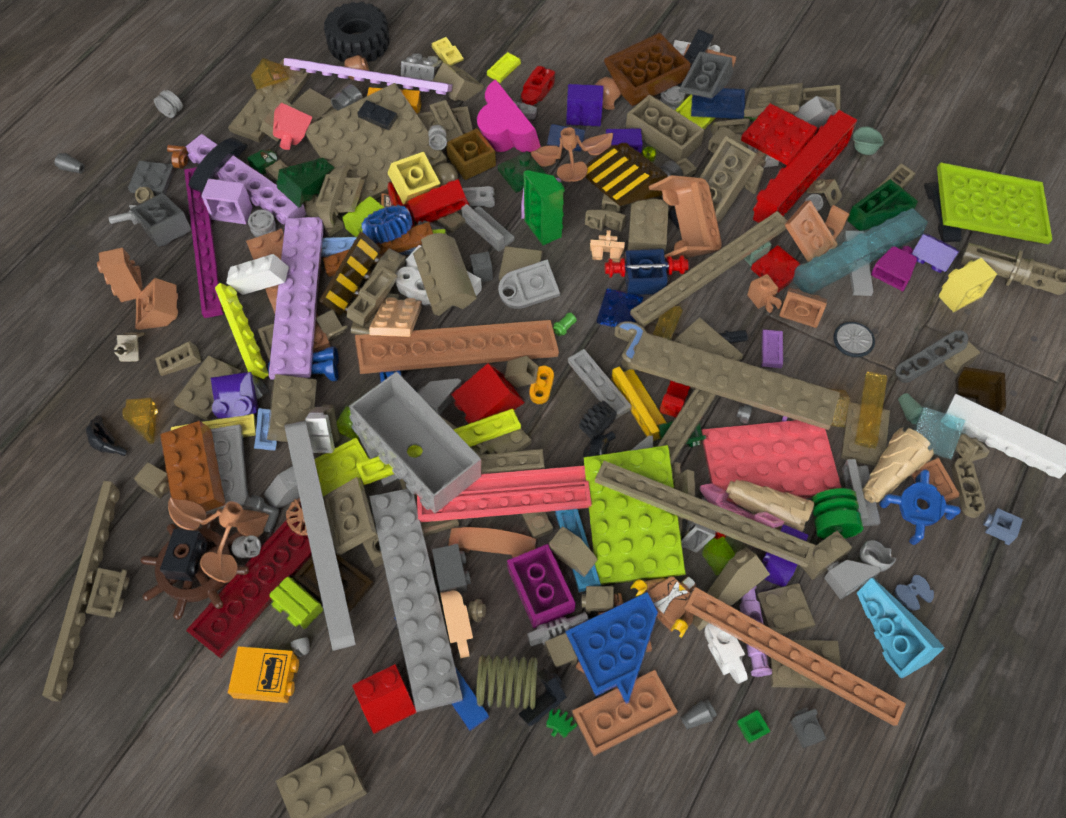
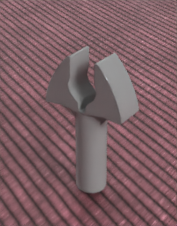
[109,205,139,225]

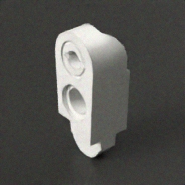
[396,267,430,306]
[704,623,748,684]

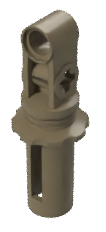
[960,243,1066,295]

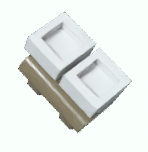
[305,405,340,453]

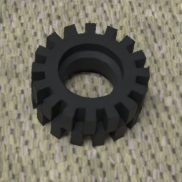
[579,401,617,439]

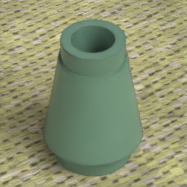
[898,393,926,424]

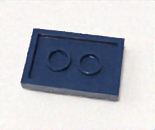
[691,88,745,119]

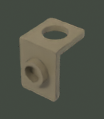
[807,179,842,207]
[316,310,347,341]

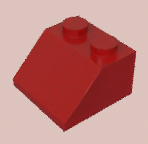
[352,664,417,734]

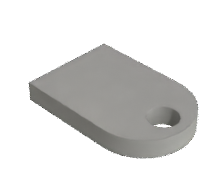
[498,260,560,309]

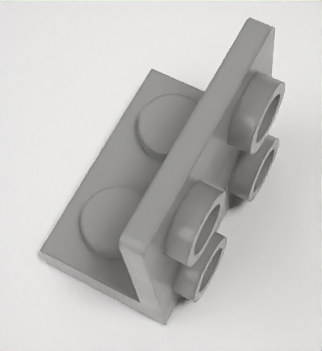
[401,53,443,81]

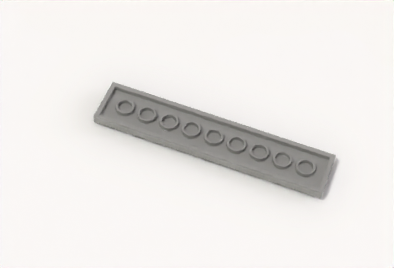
[369,489,463,712]

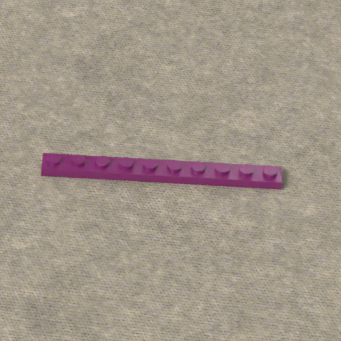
[184,167,224,318]

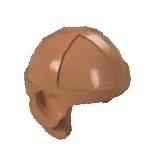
[595,77,621,110]

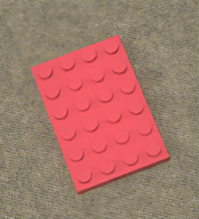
[701,420,841,506]

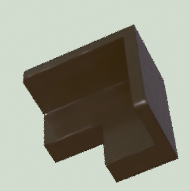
[955,367,1006,415]

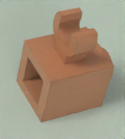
[747,274,782,313]

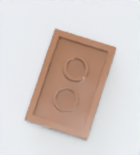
[785,200,838,269]

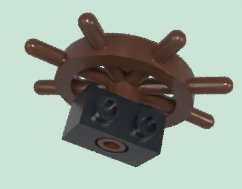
[140,513,249,620]

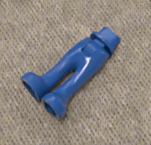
[268,346,339,381]

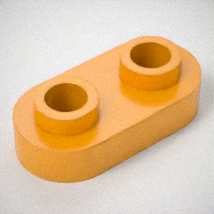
[529,366,554,404]

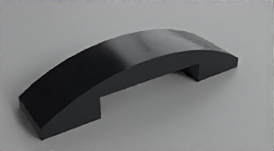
[188,137,248,193]
[924,182,961,242]

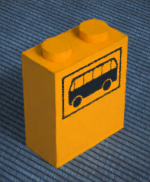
[228,646,299,703]

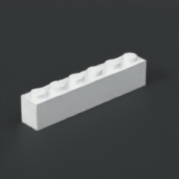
[940,394,1066,479]

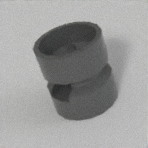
[331,84,363,111]

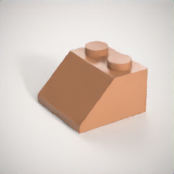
[136,278,178,330]
[779,288,827,328]

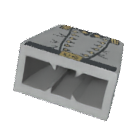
[680,497,716,553]

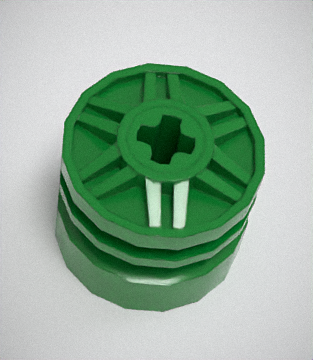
[811,488,864,540]

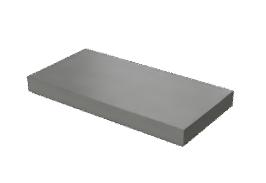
[207,424,248,512]

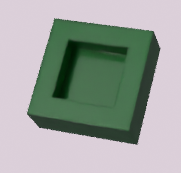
[736,710,771,744]

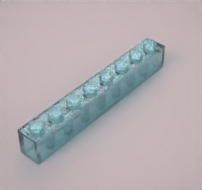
[793,208,928,294]

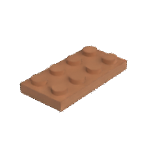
[572,670,678,756]

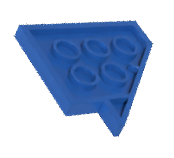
[565,592,658,704]

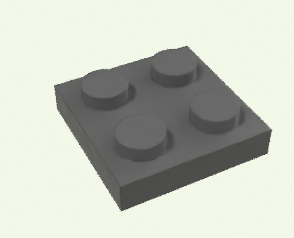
[128,161,175,196]

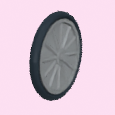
[833,322,875,358]

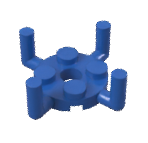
[880,469,961,545]

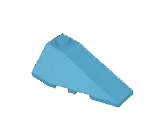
[857,578,945,678]

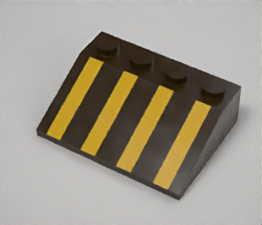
[585,142,668,206]
[319,231,382,316]

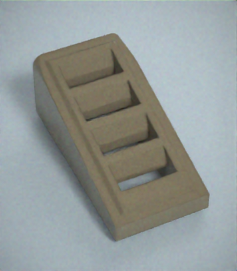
[877,163,916,189]
[155,341,202,376]

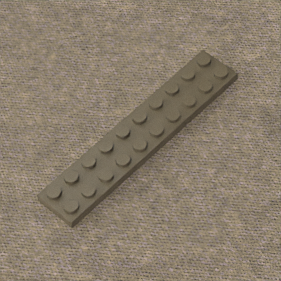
[630,332,840,430]

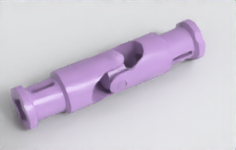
[739,586,772,677]

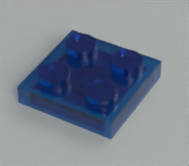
[597,288,644,327]

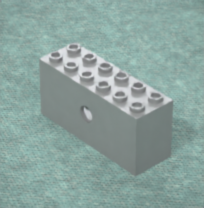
[349,371,481,513]

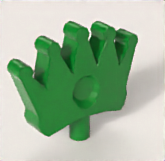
[546,709,577,738]

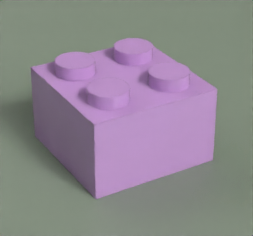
[201,179,253,224]

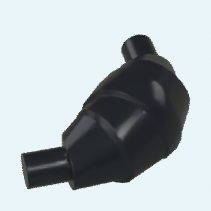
[86,416,128,456]
[583,431,616,457]

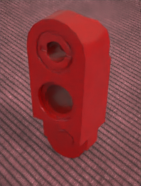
[521,66,555,106]

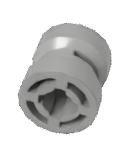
[428,125,447,150]

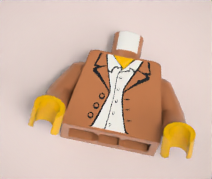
[630,576,696,638]

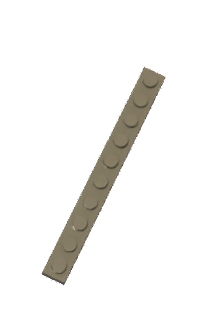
[630,211,787,327]
[595,461,815,568]
[42,481,120,701]

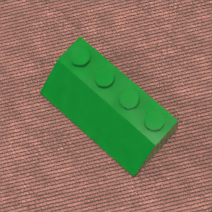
[524,170,565,246]

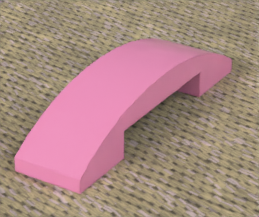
[700,483,784,528]

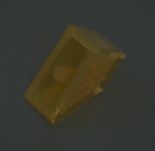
[122,398,157,444]

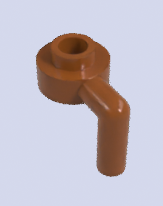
[167,145,188,169]

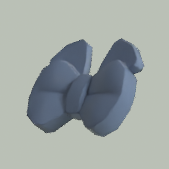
[894,575,934,611]

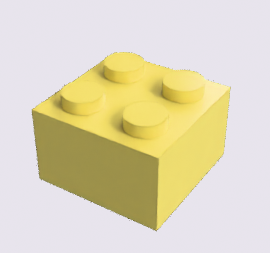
[387,152,440,204]
[939,258,997,313]

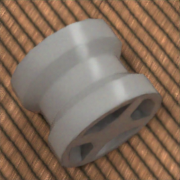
[232,535,261,558]

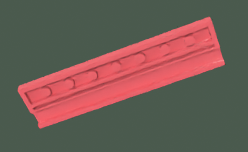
[417,466,591,522]

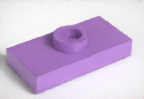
[762,330,783,368]

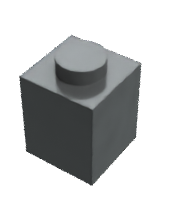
[470,252,493,282]

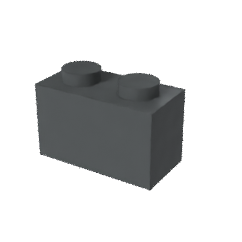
[432,544,471,594]

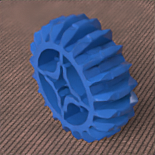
[362,205,413,244]

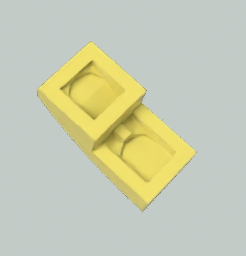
[432,37,463,65]

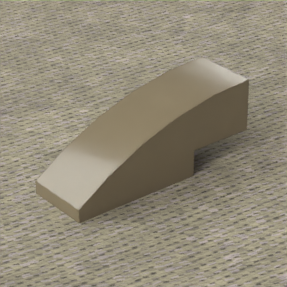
[347,266,398,327]

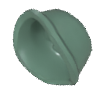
[853,126,884,155]

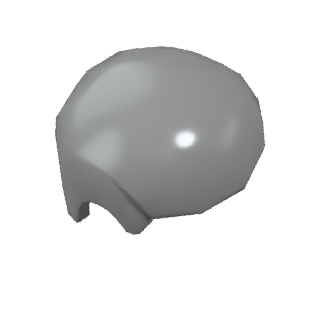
[860,540,896,572]

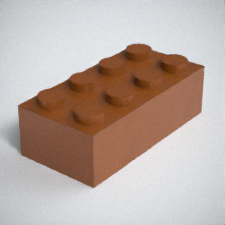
[160,421,226,512]

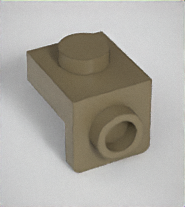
[954,434,990,463]
[582,586,613,614]

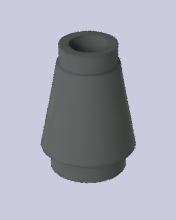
[55,153,85,174]
[680,699,717,730]

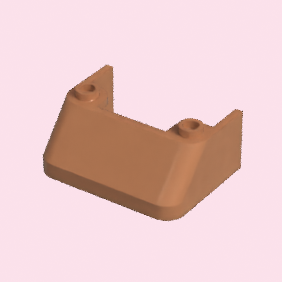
[649,175,722,259]

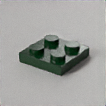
[497,151,546,193]

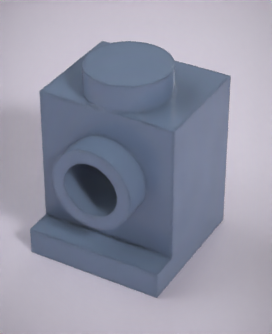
[983,508,1023,545]

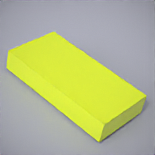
[487,52,521,83]

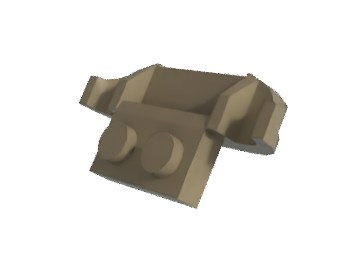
[316,165,364,228]

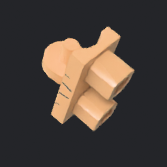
[590,230,625,262]

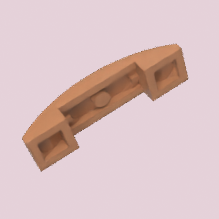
[448,527,536,558]

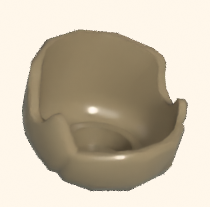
[433,163,458,187]

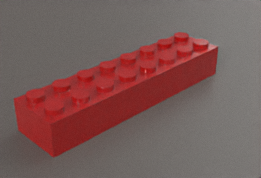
[752,110,857,223]

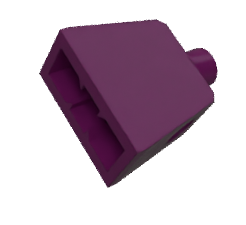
[871,246,917,291]

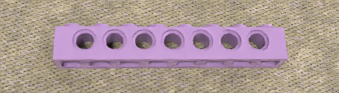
[186,134,306,224]

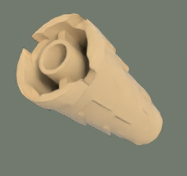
[862,428,934,503]
[726,479,814,532]

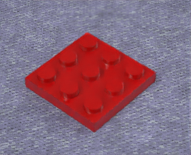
[741,103,817,166]

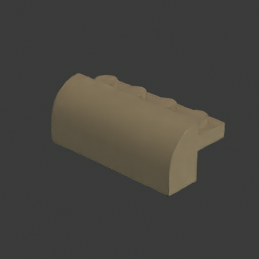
[413,233,477,316]

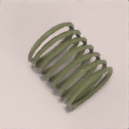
[476,654,537,710]

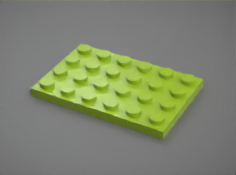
[937,163,1052,244]
[584,445,686,585]

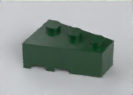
[276,158,334,208]
[847,179,918,231]

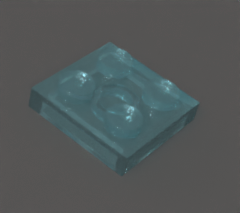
[914,407,965,460]

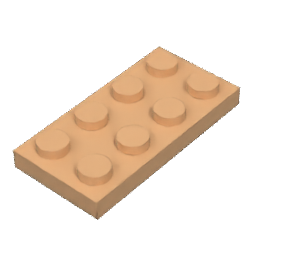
[369,297,422,337]

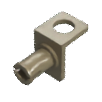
[114,332,144,362]

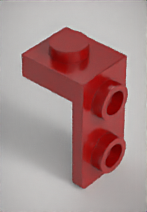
[659,381,690,418]

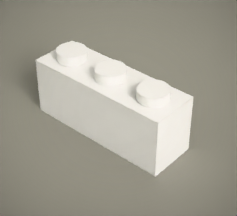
[226,254,289,295]

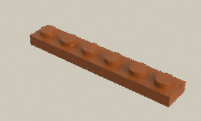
[323,222,433,277]

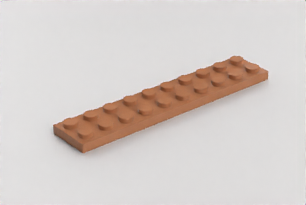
[355,320,559,374]

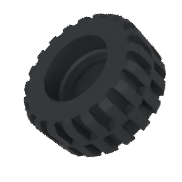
[324,1,390,64]

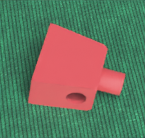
[273,103,312,150]

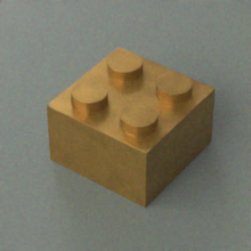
[446,128,496,180]

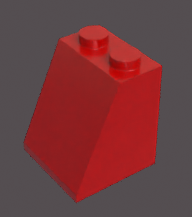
[451,363,525,424]

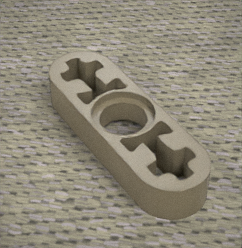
[952,458,985,518]

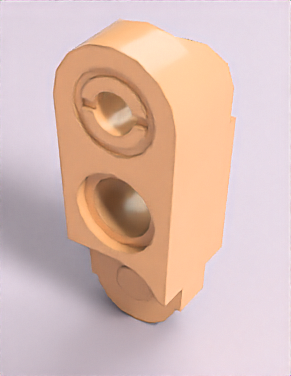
[440,590,473,658]

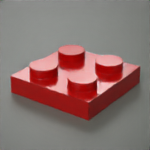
[751,245,805,292]

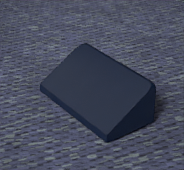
[547,124,585,152]

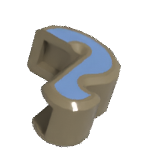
[614,321,647,370]

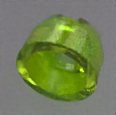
[642,146,656,162]

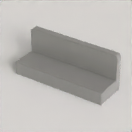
[461,204,515,252]
[842,459,880,526]

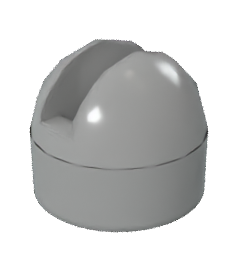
[290,638,310,657]

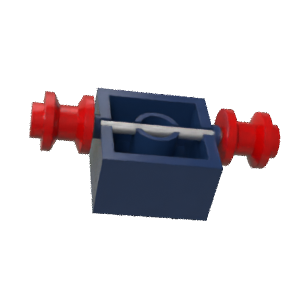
[604,249,688,295]

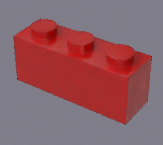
[408,179,470,224]

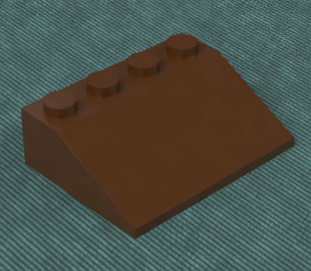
[604,33,691,107]

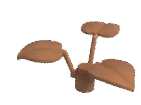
[531,127,613,182]
[168,497,269,583]

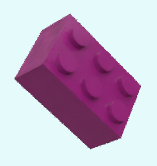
[507,544,575,629]

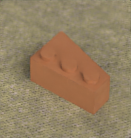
[97,247,143,302]

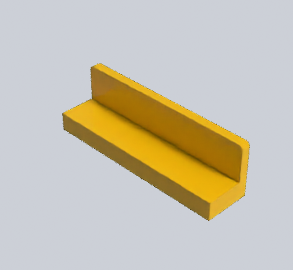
[611,366,666,441]

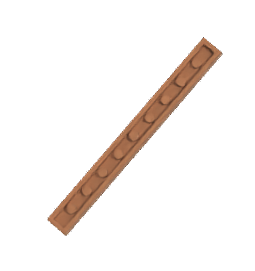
[684,587,906,726]

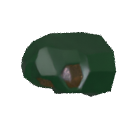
[247,149,278,175]

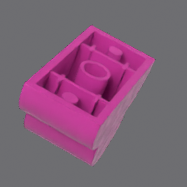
[477,79,541,152]

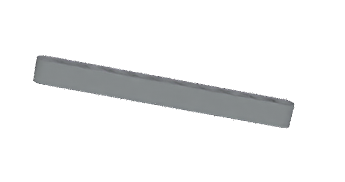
[284,421,356,651]

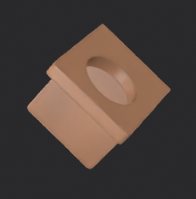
[825,205,849,239]

